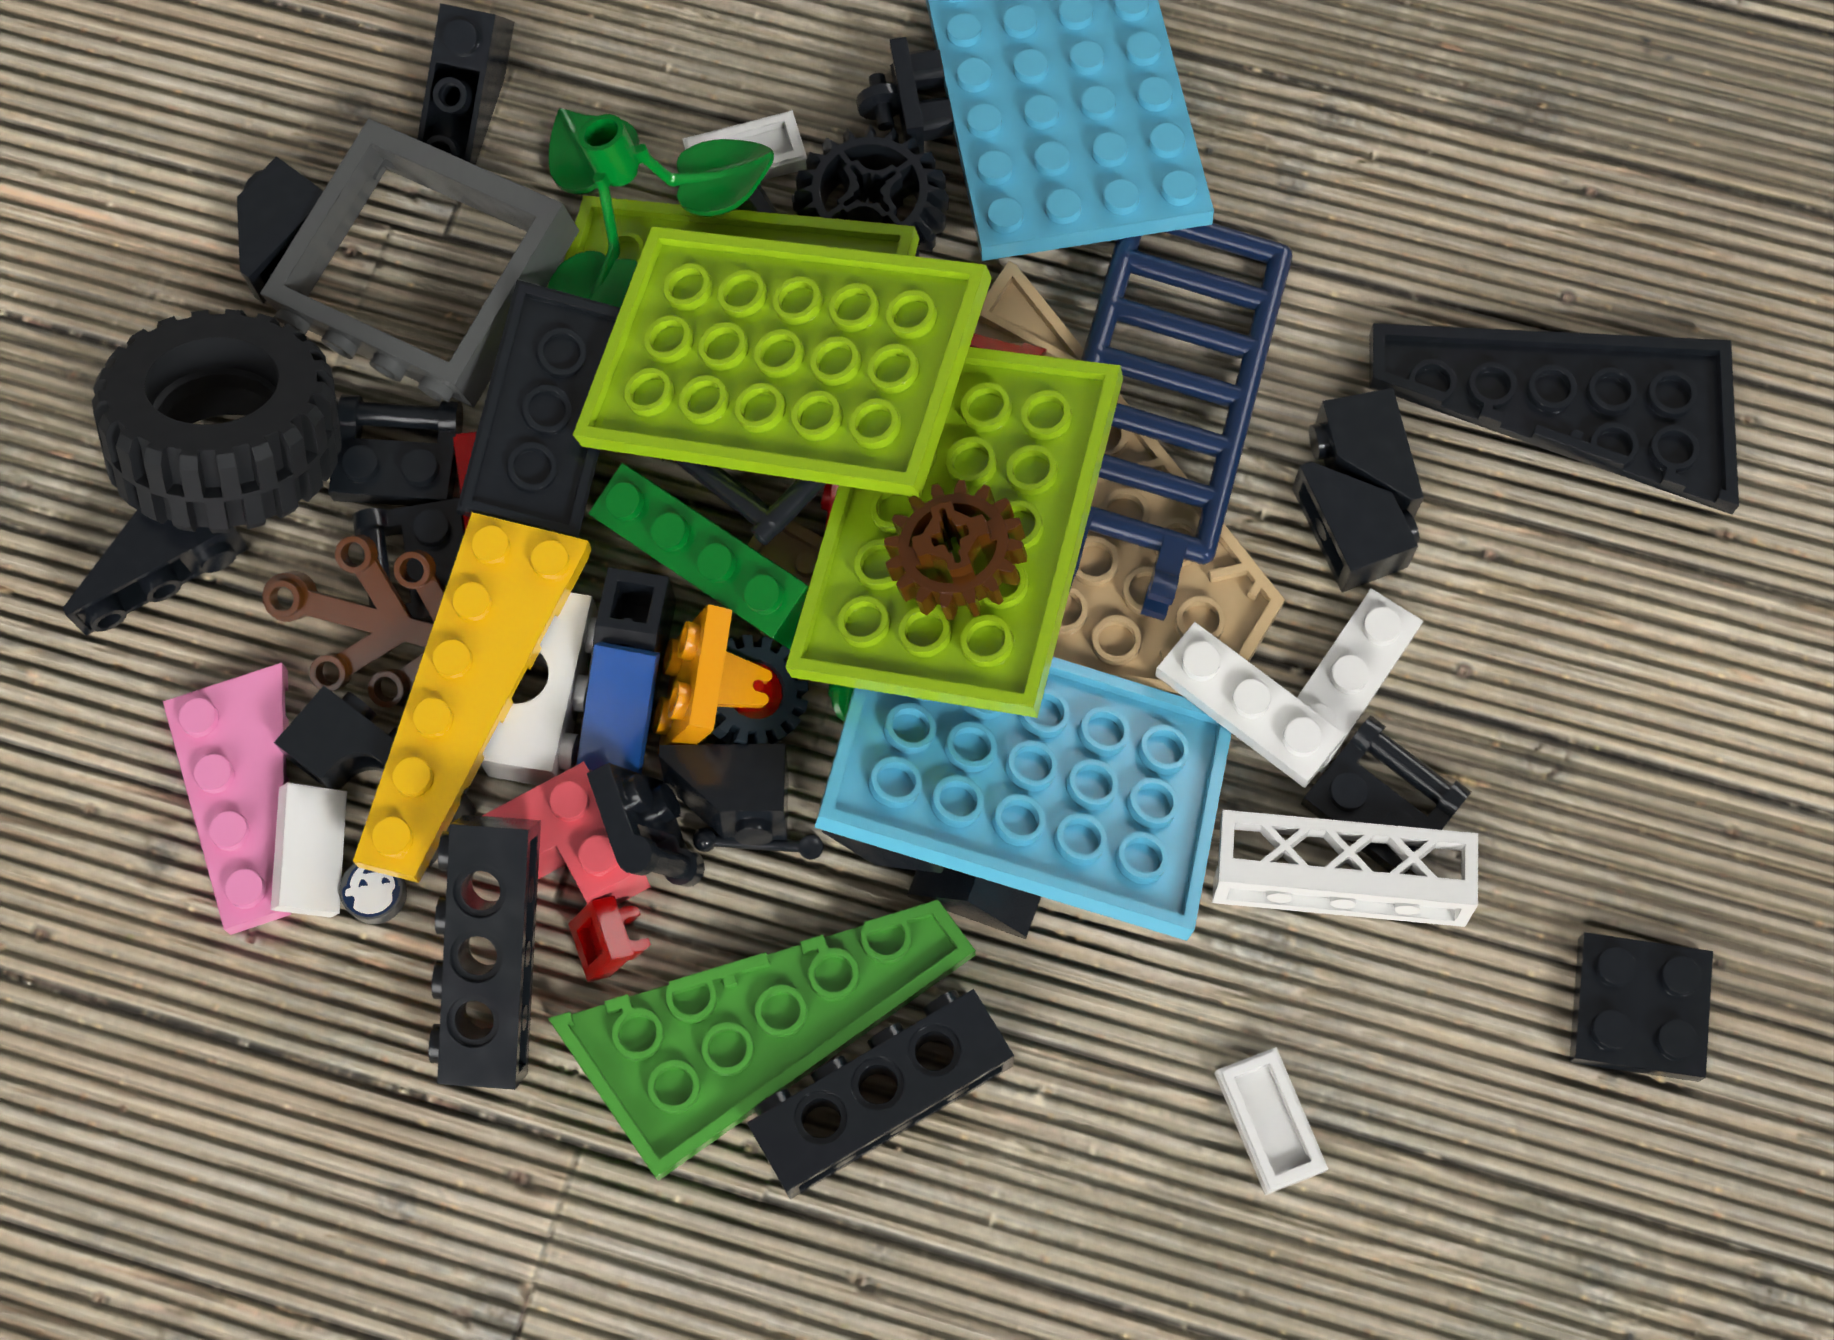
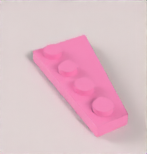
[163,663,291,935]

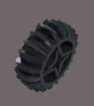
[792,124,949,257]

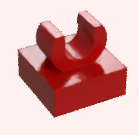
[568,896,651,982]

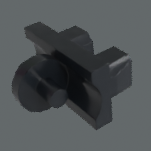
[856,37,953,154]

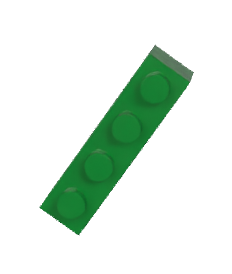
[588,463,809,649]

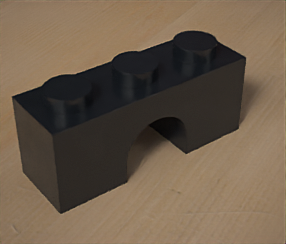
[274,686,477,868]

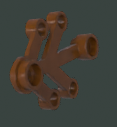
[262,535,445,708]

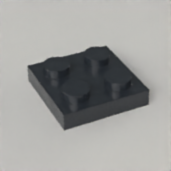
[1569,932,1713,1082]

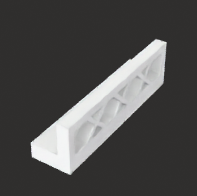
[1212,810,1478,927]

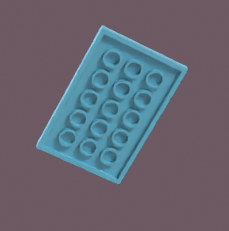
[926,0,1214,261]
[814,657,1231,941]

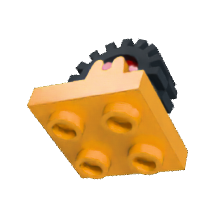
[652,604,809,754]

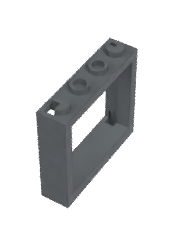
[260,118,579,408]

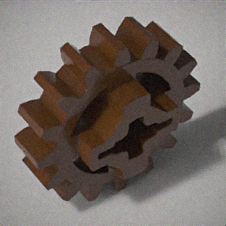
[884,480,1028,620]

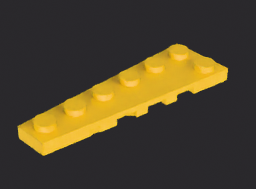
[353,512,592,883]

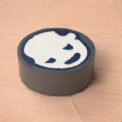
[339,864,407,924]

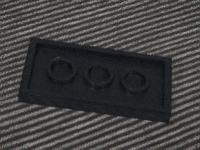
[456,280,621,538]

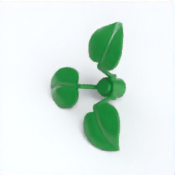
[548,108,774,308]

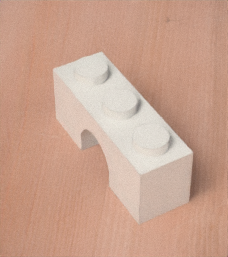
[481,593,598,785]

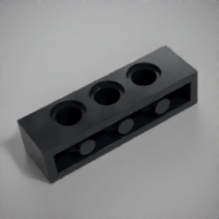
[428,815,541,1090]
[747,989,1014,1199]

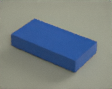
[576,642,660,774]

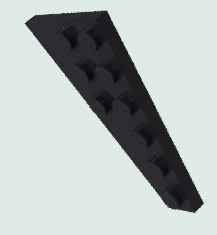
[1369,323,1739,515]

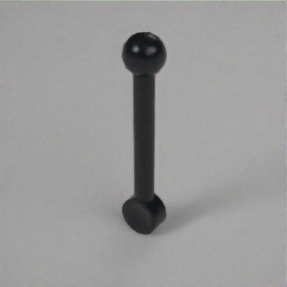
[692,827,824,860]

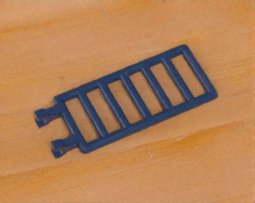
[1069,223,1293,621]

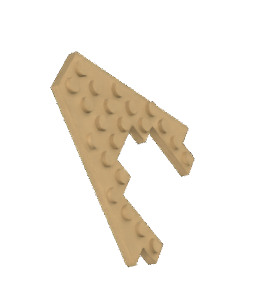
[747,261,1285,697]

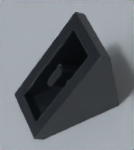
[908,867,1041,939]

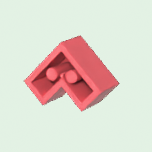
[482,761,651,905]

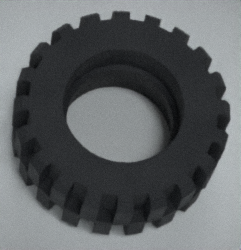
[92,309,341,533]

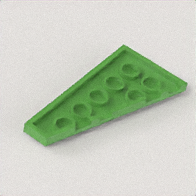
[548,900,976,1181]

